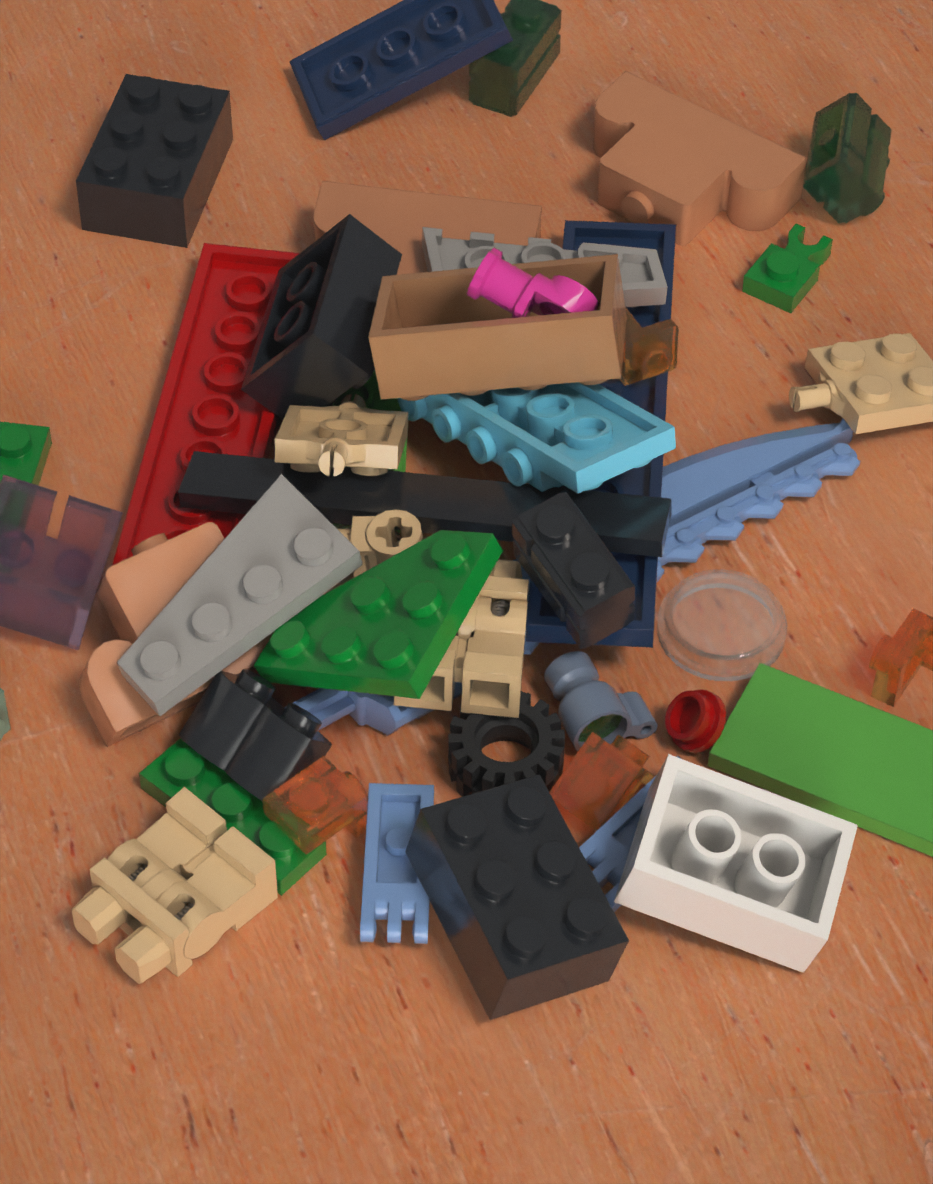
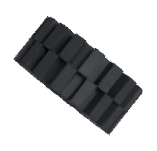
[448,691,565,797]

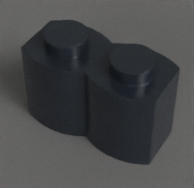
[179,669,332,810]

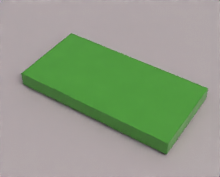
[708,663,933,857]

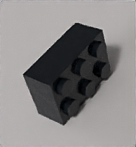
[76,74,233,248]
[241,214,402,420]
[405,774,629,1020]

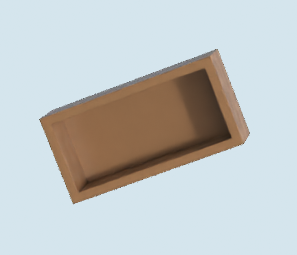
[368,254,627,401]

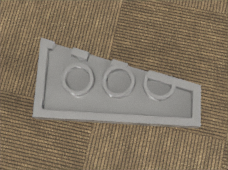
[422,227,668,307]
[117,474,363,716]

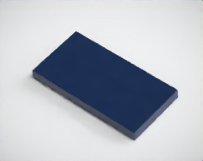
[289,0,513,140]

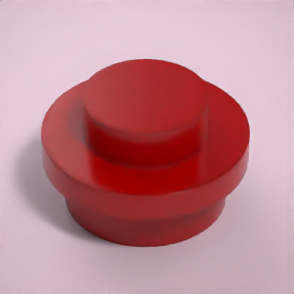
[665,689,726,753]

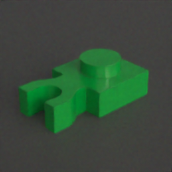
[742,224,833,313]

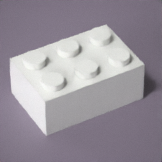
[614,754,858,973]

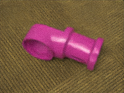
[467,247,599,318]

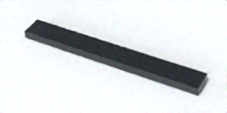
[178,451,672,557]

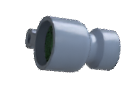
[544,651,658,755]

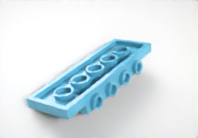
[398,382,676,494]

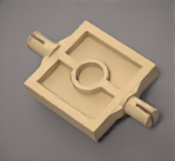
[789,333,933,434]
[275,394,409,476]

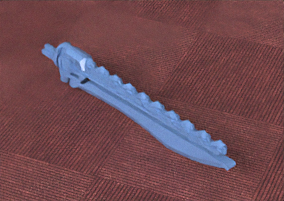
[284,418,860,735]

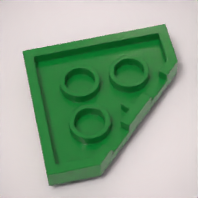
[254,530,503,699]

